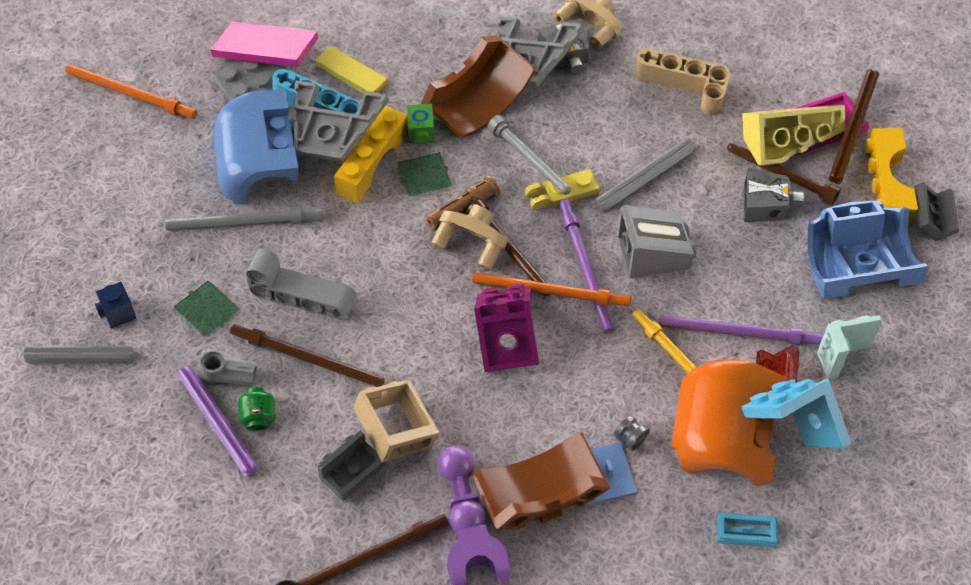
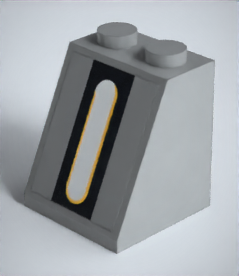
[617,205,696,278]

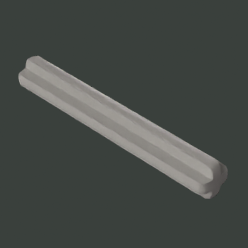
[24,346,135,363]

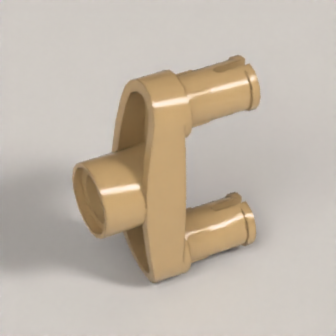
[553,0,622,50]
[431,204,509,271]

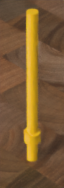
[632,308,696,374]

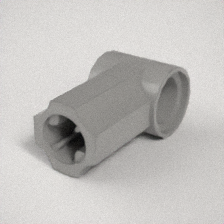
[200,351,257,387]

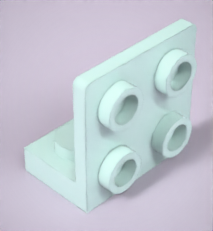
[817,315,882,380]

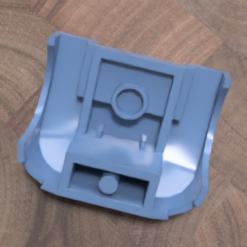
[213,89,298,205]

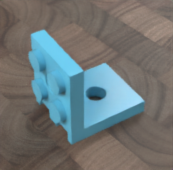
[741,379,851,448]

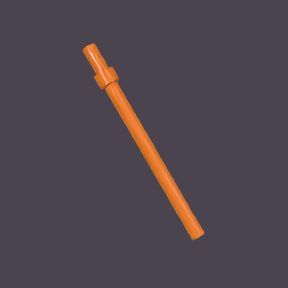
[66,64,197,119]
[472,272,632,307]

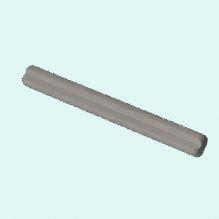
[596,138,696,211]

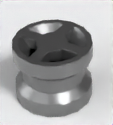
[614,415,650,451]

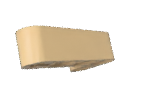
[635,49,730,115]

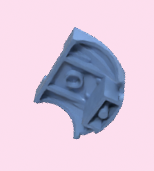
[807,201,927,299]

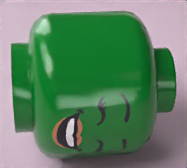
[238,387,276,431]

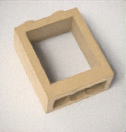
[353,379,439,462]

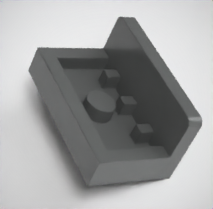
[914,182,959,241]
[318,430,386,501]

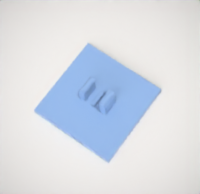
[586,442,637,505]

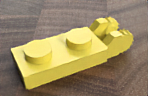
[524,169,600,210]

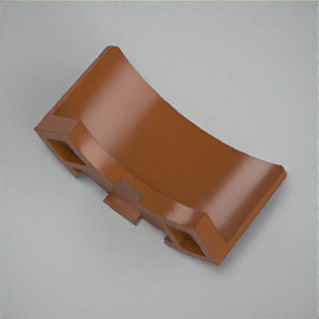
[421,35,535,137]
[471,432,610,530]

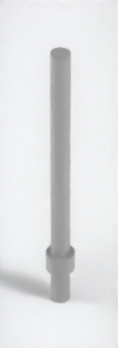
[165,207,323,230]

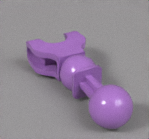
[438,445,511,585]

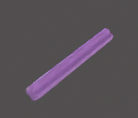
[178,365,258,477]

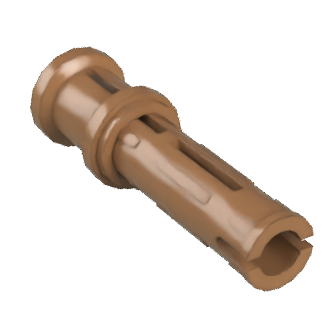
[425,175,500,230]

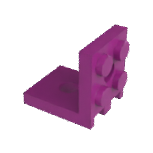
[474,284,539,372]

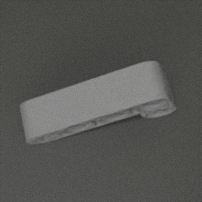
[246,248,357,320]

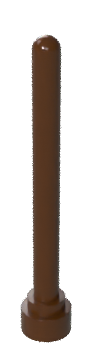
[727,143,841,206]
[467,199,549,296]

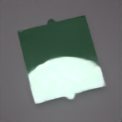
[397,152,452,196]
[174,280,239,337]

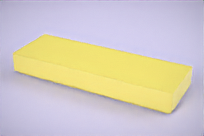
[315,46,388,94]

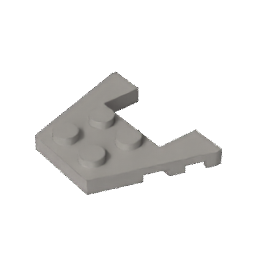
[496,16,584,87]
[294,80,389,163]

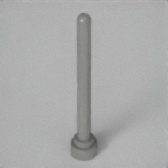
[488,115,571,195]

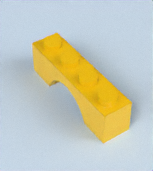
[334,106,408,204]
[864,128,918,224]

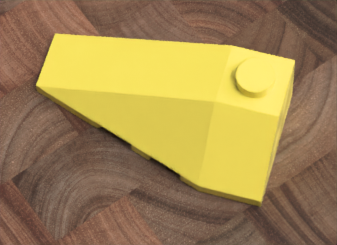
[742,105,845,165]

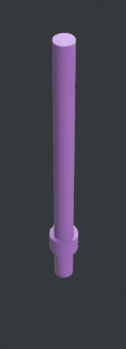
[559,199,614,334]
[659,315,823,345]

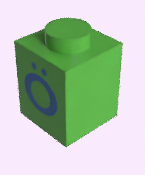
[407,104,434,144]

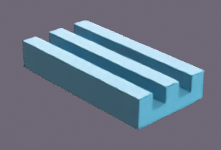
[717,513,777,548]

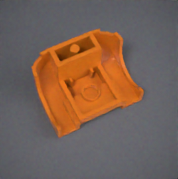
[672,360,786,486]

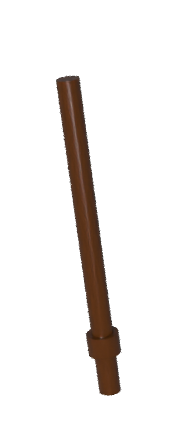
[230,324,385,387]
[298,514,449,585]

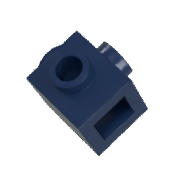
[95,282,137,329]

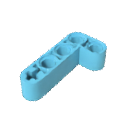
[272,69,360,114]

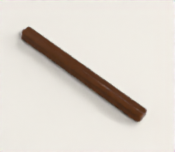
[828,69,879,184]

